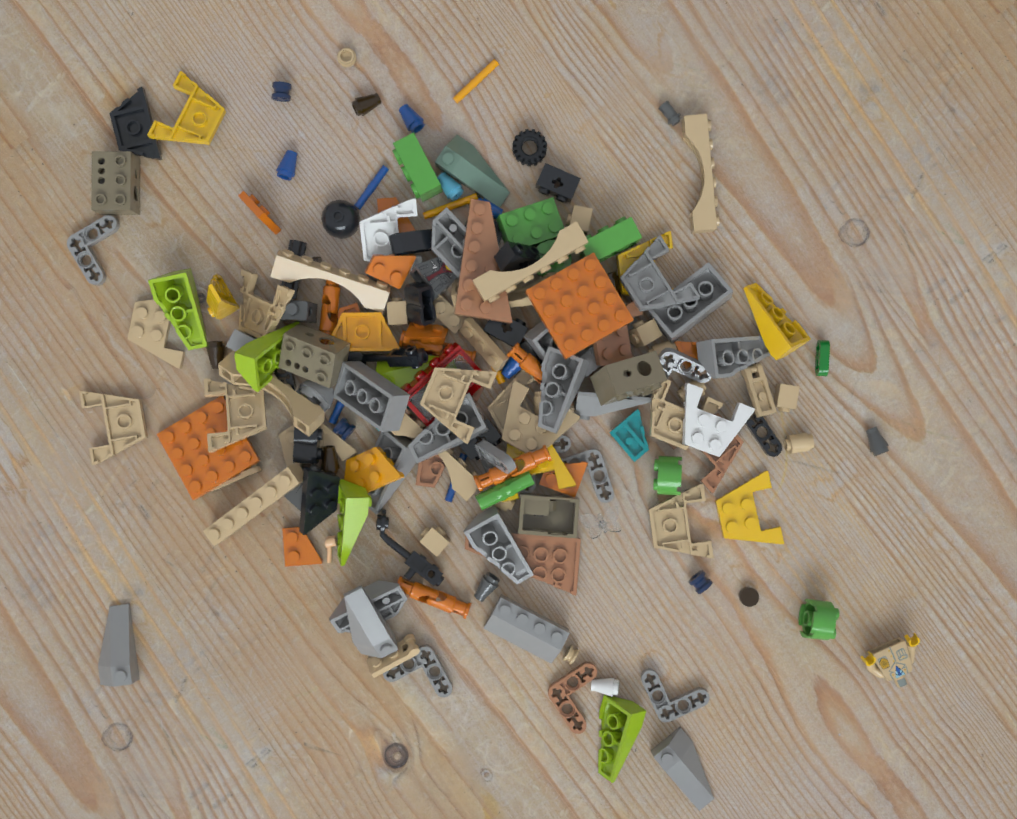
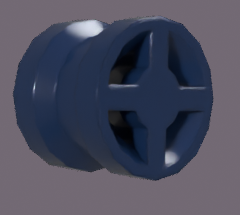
[271,81,292,102]
[332,417,356,441]
[688,570,713,594]

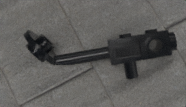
[347,345,428,369]
[376,509,445,587]

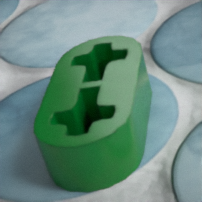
[815,340,830,377]

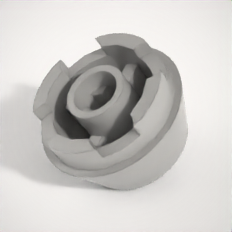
[296,380,334,412]

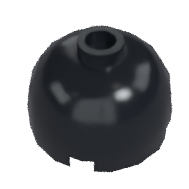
[321,200,360,239]

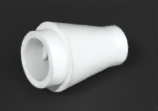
[591,678,619,697]

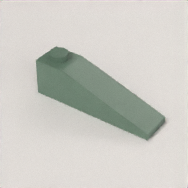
[435,135,510,207]

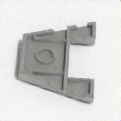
[620,235,700,312]

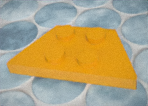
[327,312,400,352]
[344,447,405,493]

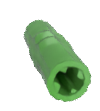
[475,471,535,510]

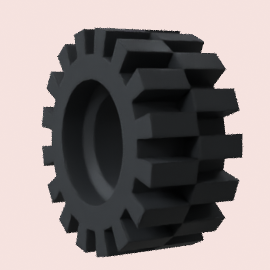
[512,129,547,166]

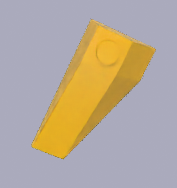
[206,274,240,320]
[743,283,811,360]

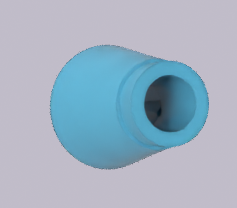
[437,172,464,201]

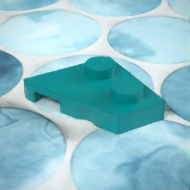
[609,409,649,462]

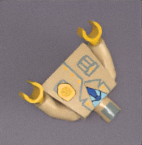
[860,632,920,687]

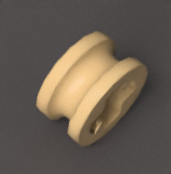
[562,645,580,665]

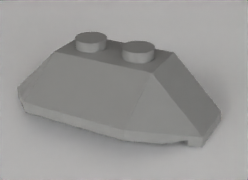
[431,207,466,278]
[329,580,408,633]

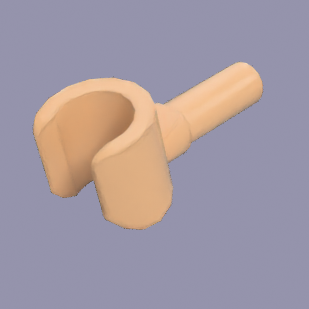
[325,535,337,563]

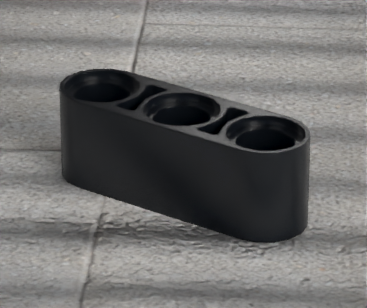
[389,229,432,256]

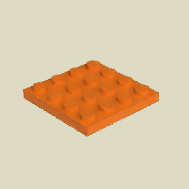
[525,252,634,360]
[157,396,261,500]

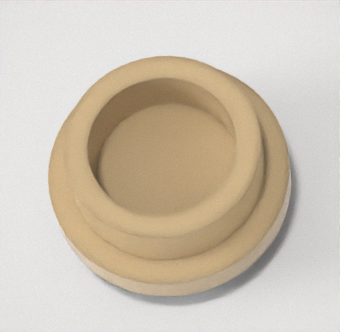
[337,48,357,67]

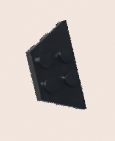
[109,87,163,160]
[299,467,340,535]

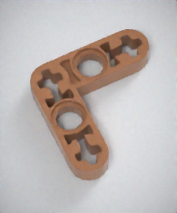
[548,662,597,734]

